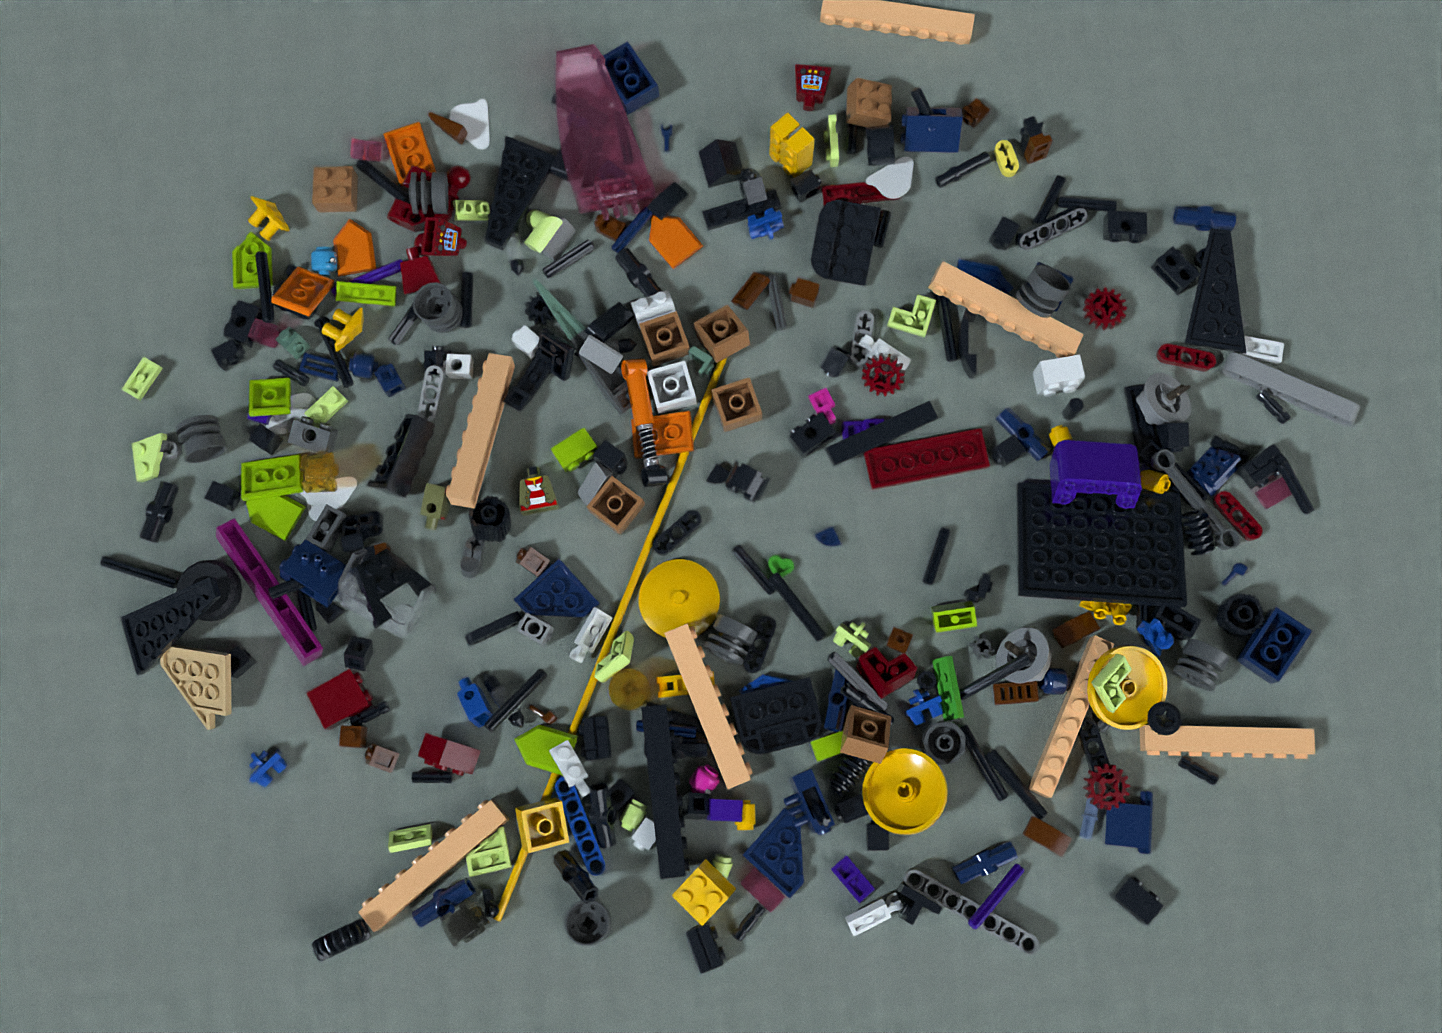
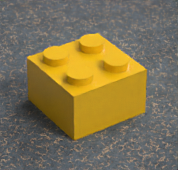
[515,798,569,853]
[671,859,736,926]

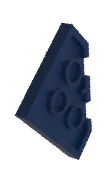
[513,559,600,618]
[743,807,804,899]

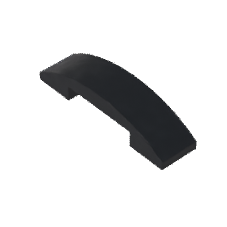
[958,308,977,379]
[503,348,552,412]

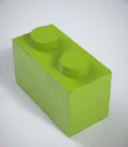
[551,427,598,473]
[931,601,977,632]

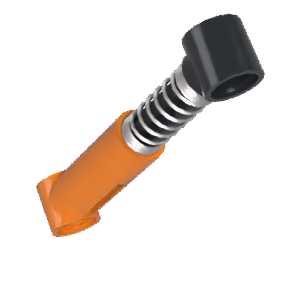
[621,358,667,487]

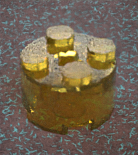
[300,452,339,493]
[608,668,651,712]

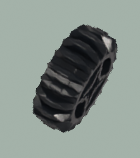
[311,919,371,961]

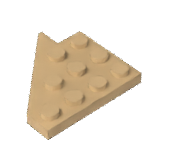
[160,645,231,730]

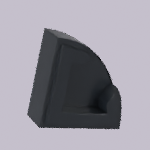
[706,464,729,485]
[315,604,345,624]

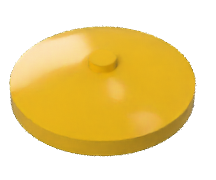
[638,559,720,638]
[1087,645,1167,730]
[862,748,948,835]

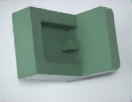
[275,326,311,360]
[689,345,714,379]

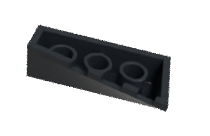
[367,414,435,498]

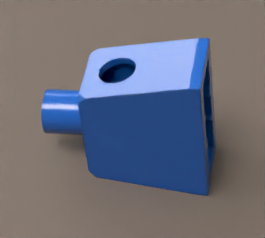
[457,677,494,728]

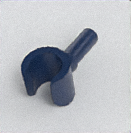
[661,124,673,152]
[1221,563,1248,586]

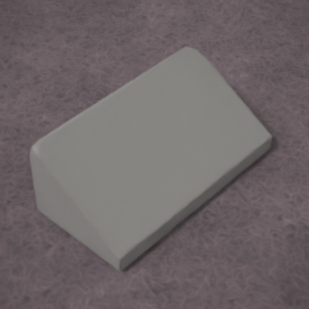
[543,216,575,261]
[579,335,623,374]
[577,461,613,506]

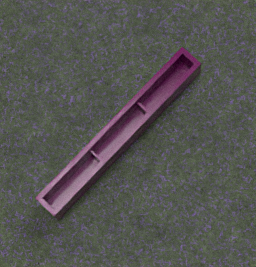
[216,518,323,667]

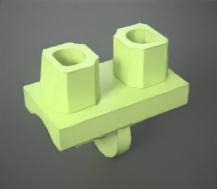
[453,200,490,221]
[833,622,872,658]

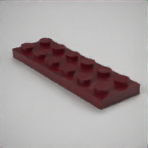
[863,428,990,490]

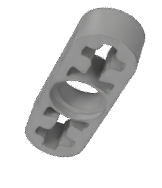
[850,310,874,368]
[418,364,445,421]

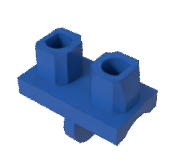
[747,207,784,240]
[1137,618,1174,657]
[904,689,943,726]
[249,749,287,788]

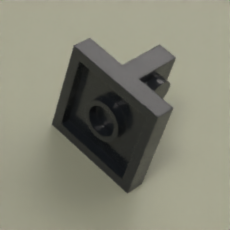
[896,883,943,925]

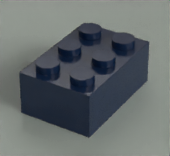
[595,41,659,115]
[1236,607,1312,684]

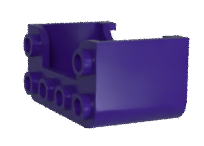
[1049,440,1142,509]

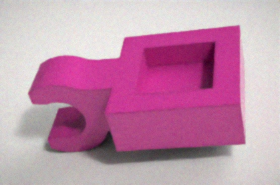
[808,388,836,425]

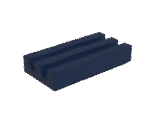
[298,353,338,382]

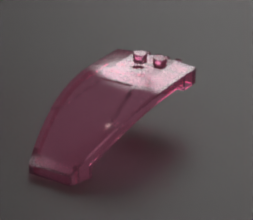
[555,44,655,220]

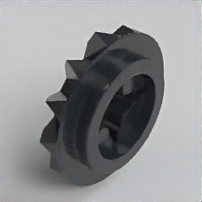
[1147,702,1182,736]

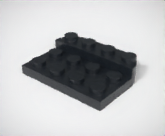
[811,200,881,286]
[730,677,821,755]

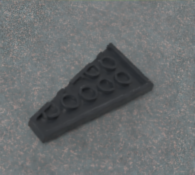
[485,136,556,251]
[1185,228,1246,353]
[120,577,221,675]

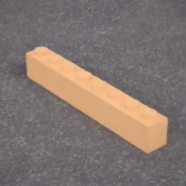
[820,0,975,45]
[928,261,1084,358]
[446,353,515,508]
[664,624,753,789]
[1028,635,1114,798]
[1139,725,1315,759]
[358,799,510,932]

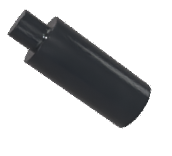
[1062,398,1084,420]

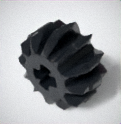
[524,292,554,326]

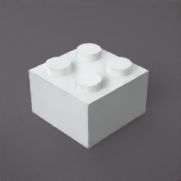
[1033,354,1085,397]
[647,360,697,414]

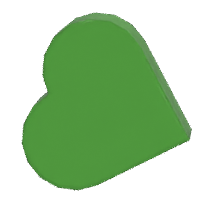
[768,555,794,578]

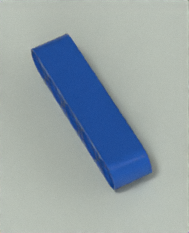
[555,777,605,876]

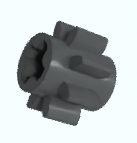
[968,635,995,660]

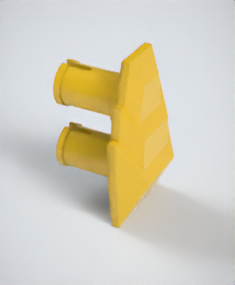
[247,196,290,241]
[322,307,364,352]
[1079,601,1132,625]

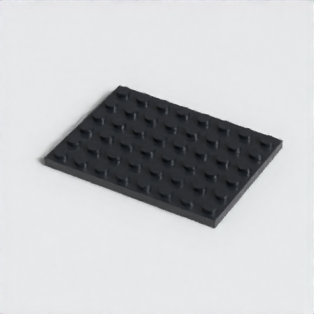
[1016,482,1188,608]

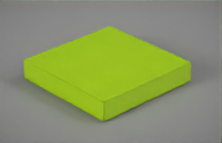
[249,378,291,417]

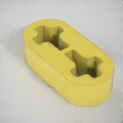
[994,140,1019,177]

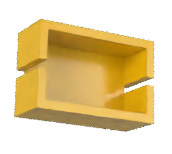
[769,112,815,178]

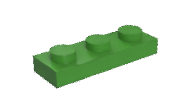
[932,656,964,721]

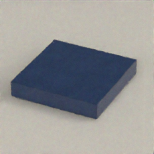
[1105,803,1151,849]

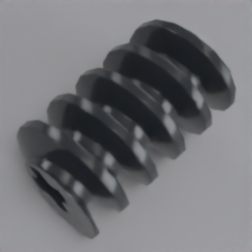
[1181,510,1215,555]
[826,755,871,798]

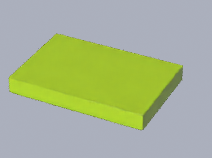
[241,454,303,501]

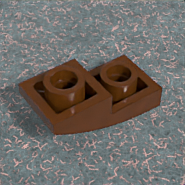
[1051,611,1100,649]
[1022,816,1072,857]

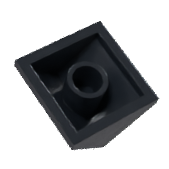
[698,139,743,188]

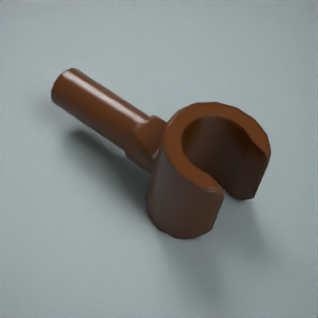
[529,705,557,725]

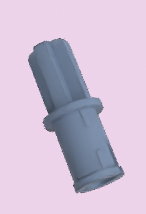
[1080,798,1098,839]

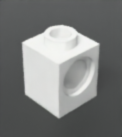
[511,325,539,360]
[443,354,474,379]
[632,817,656,851]

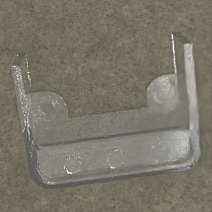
[338,548,435,638]

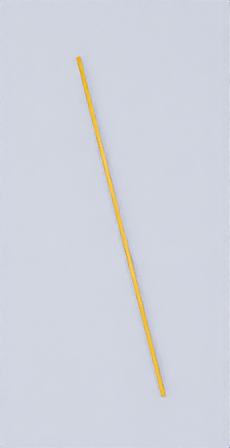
[493,357,728,922]

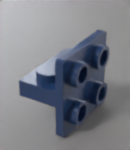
[1187,447,1241,497]

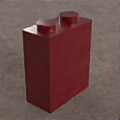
[306,668,374,730]

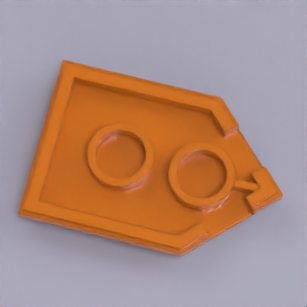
[649,215,703,269]
[333,219,377,276]

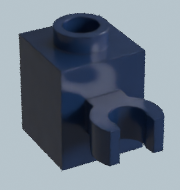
[374,363,406,398]

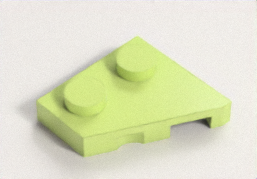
[823,114,839,167]
[132,433,167,482]
[466,826,512,877]

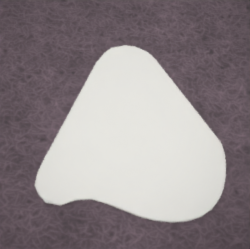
[450,98,490,150]
[866,156,914,199]
[266,393,316,434]
[301,476,357,521]

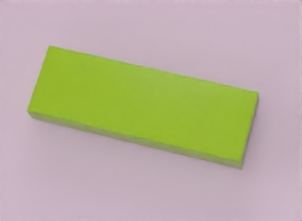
[335,281,397,306]

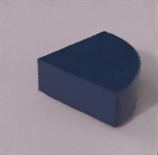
[814,526,842,547]

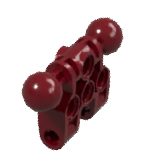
[386,165,471,256]

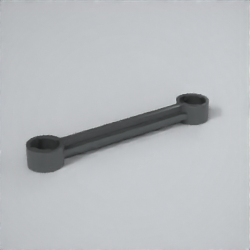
[1151,449,1240,550]

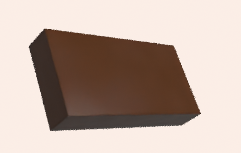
[731,271,770,310]

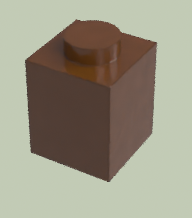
[789,277,820,308]
[339,725,368,748]

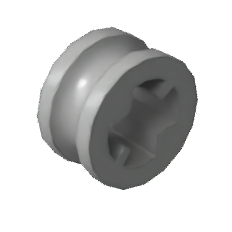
[160,440,181,460]

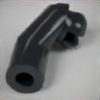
[482,888,499,918]

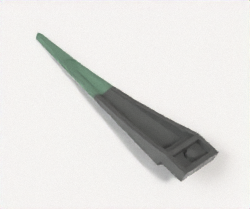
[533,279,651,415]

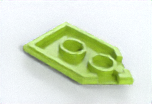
[232,231,273,290]
[246,495,306,541]
[514,725,578,776]

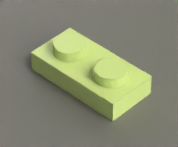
[121,357,163,401]
[304,386,348,424]
[388,824,433,853]

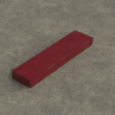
[822,182,901,203]

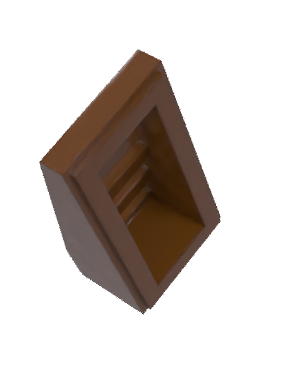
[428,112,468,145]
[993,681,1039,705]

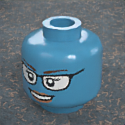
[311,247,337,276]

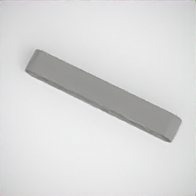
[1222,353,1360,427]
[903,869,1039,954]

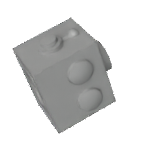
[516,612,554,647]

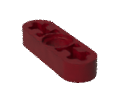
[1156,343,1216,372]
[1213,491,1263,541]

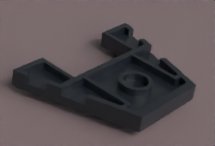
[353,548,436,629]

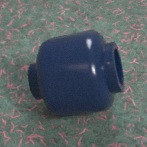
[349,352,379,379]
[1038,667,1071,695]

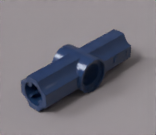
[1173,206,1237,231]
[995,407,1051,462]
[824,669,849,732]
[952,841,1018,884]
[412,877,476,928]

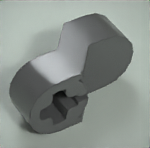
[460,536,485,578]

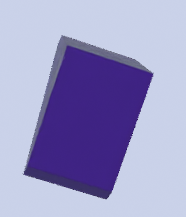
[704,799,743,822]

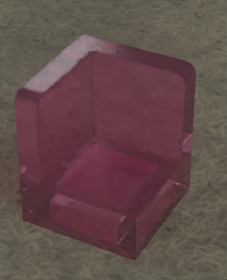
[351,138,382,162]
[248,318,282,349]

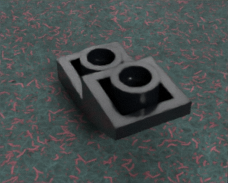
[647,182,689,220]

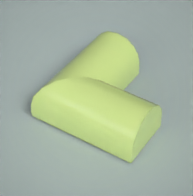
[524,209,563,253]
[887,294,936,337]
[594,630,634,683]
[1091,654,1132,713]

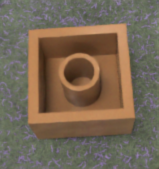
[846,77,892,127]
[312,166,358,213]
[694,304,750,363]
[639,311,690,367]
[711,377,762,432]
[587,476,645,536]
[840,705,891,764]

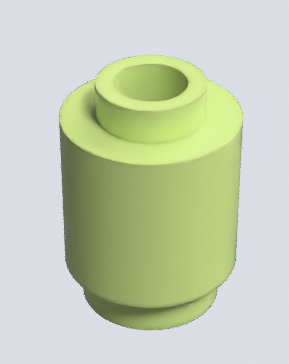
[619,799,647,832]

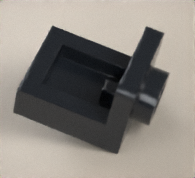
[424,346,451,375]
[963,573,993,603]

